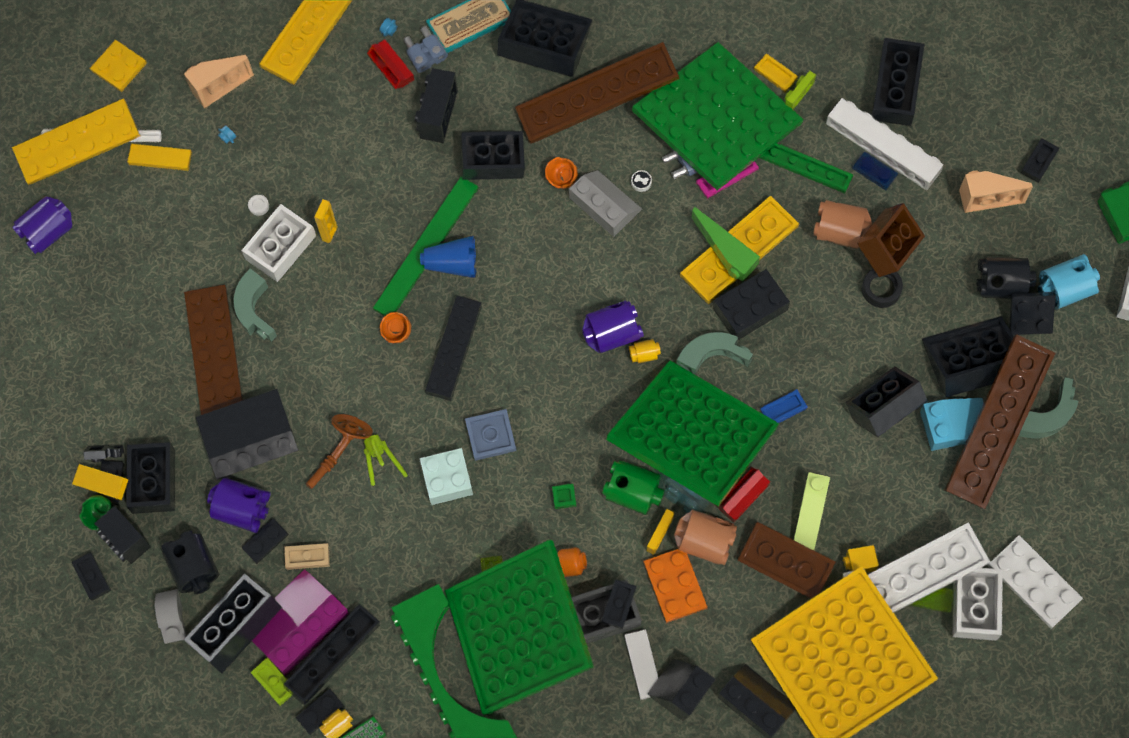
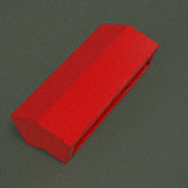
[367,39,414,89]
[717,468,770,523]

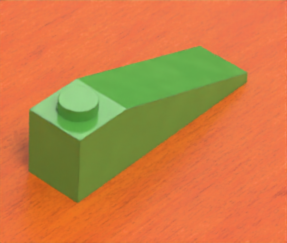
[692,207,760,282]

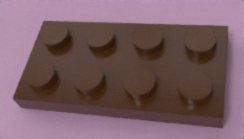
[738,522,836,599]

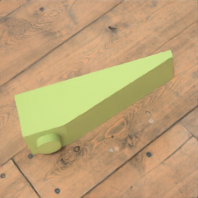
[794,472,830,550]

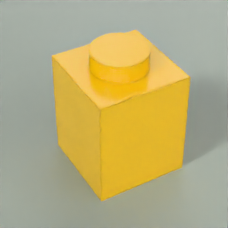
[843,545,879,573]

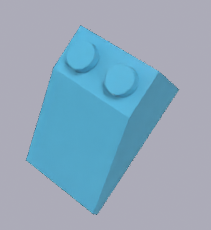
[920,398,984,451]

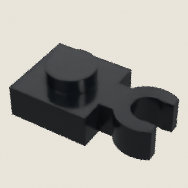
[84,445,124,462]

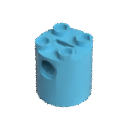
[1038,254,1100,310]

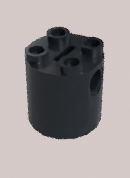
[977,257,1036,299]
[161,531,220,595]

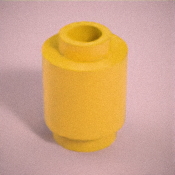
[629,339,661,364]
[319,709,353,738]

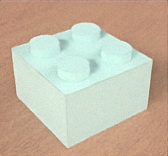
[420,448,473,505]

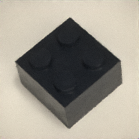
[94,506,151,564]

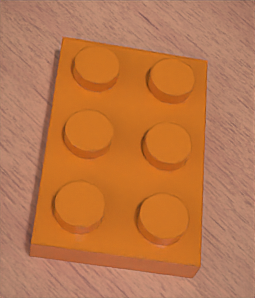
[643,549,707,623]

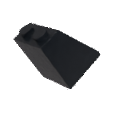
[647,659,716,721]

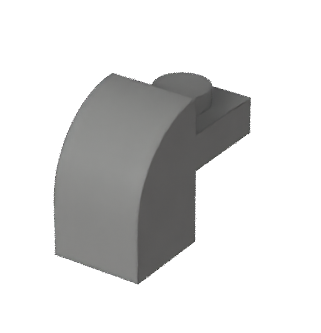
[155,589,187,644]

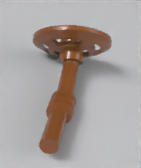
[306,414,373,489]

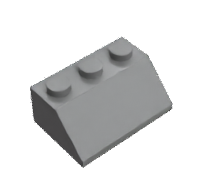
[569,170,642,237]

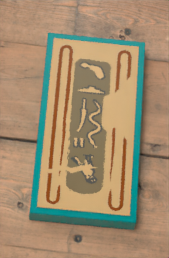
[426,0,511,53]

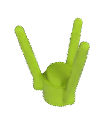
[363,435,408,486]

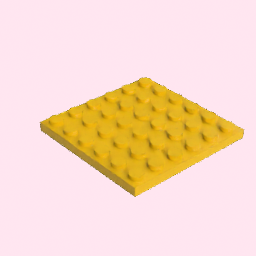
[751,566,938,738]

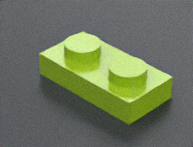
[784,70,816,110]
[251,658,292,706]

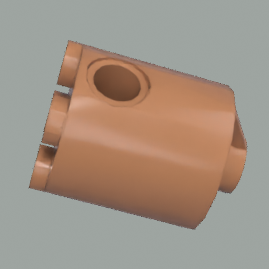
[813,199,872,249]
[674,509,737,565]

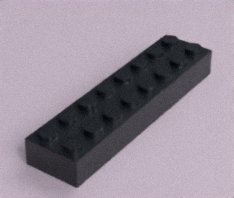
[425,296,482,401]
[283,604,380,706]

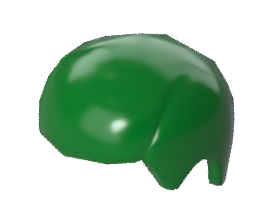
[79,495,114,530]

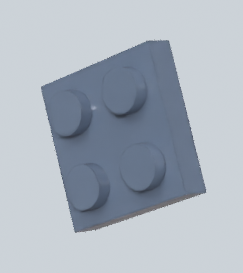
[465,409,516,461]

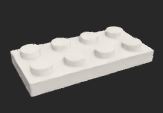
[987,536,1083,629]

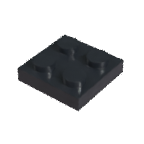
[1009,292,1056,335]

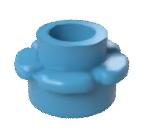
[380,18,397,37]
[218,125,237,144]

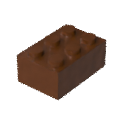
[857,203,925,277]

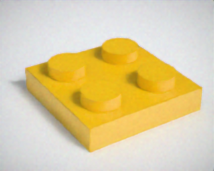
[90,40,147,92]

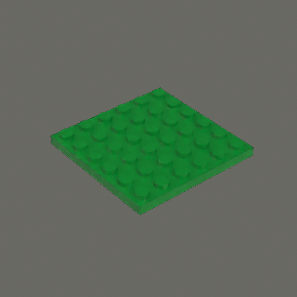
[632,42,803,190]
[606,360,779,507]
[445,540,594,715]

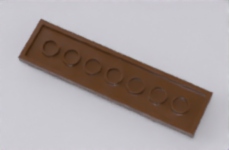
[515,42,680,144]
[184,285,243,415]
[944,335,1055,509]

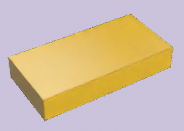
[754,53,798,92]
[647,509,674,554]

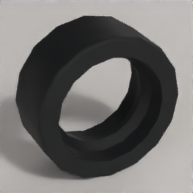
[862,269,903,308]

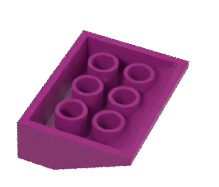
[252,569,349,676]

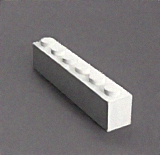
[826,98,943,190]

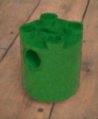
[602,460,665,515]

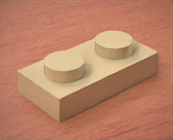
[285,543,330,570]

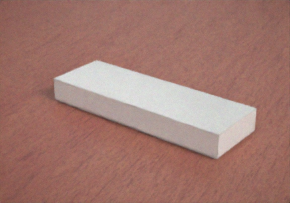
[624,630,658,700]

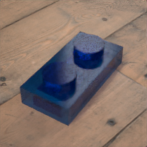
[852,151,898,191]

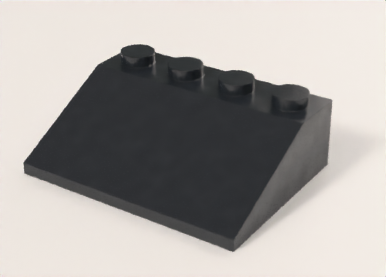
[497,0,593,77]
[922,316,1014,397]
[196,389,299,480]

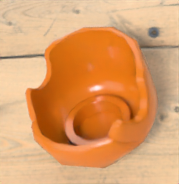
[545,157,578,189]
[380,312,411,344]

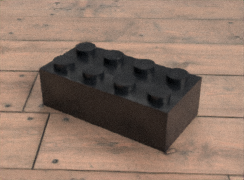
[871,38,925,126]
[184,574,282,674]

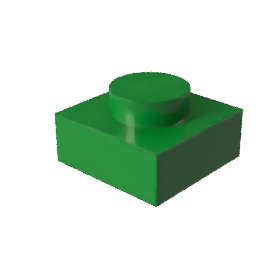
[552,484,576,509]

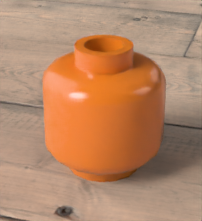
[557,548,587,577]

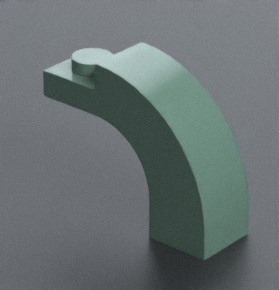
[234,269,277,342]
[677,332,753,375]
[1019,378,1078,439]

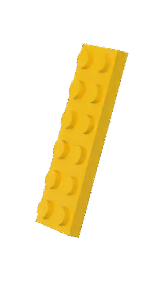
[259,0,352,85]
[12,98,141,185]
[680,196,799,304]

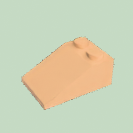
[184,55,254,108]
[959,170,1033,213]

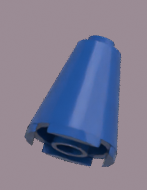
[420,236,476,278]

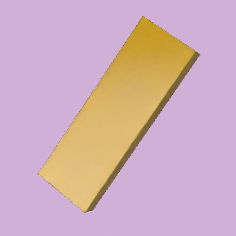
[128,144,192,171]
[314,199,338,243]
[72,464,129,500]

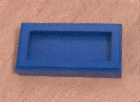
[760,390,808,423]

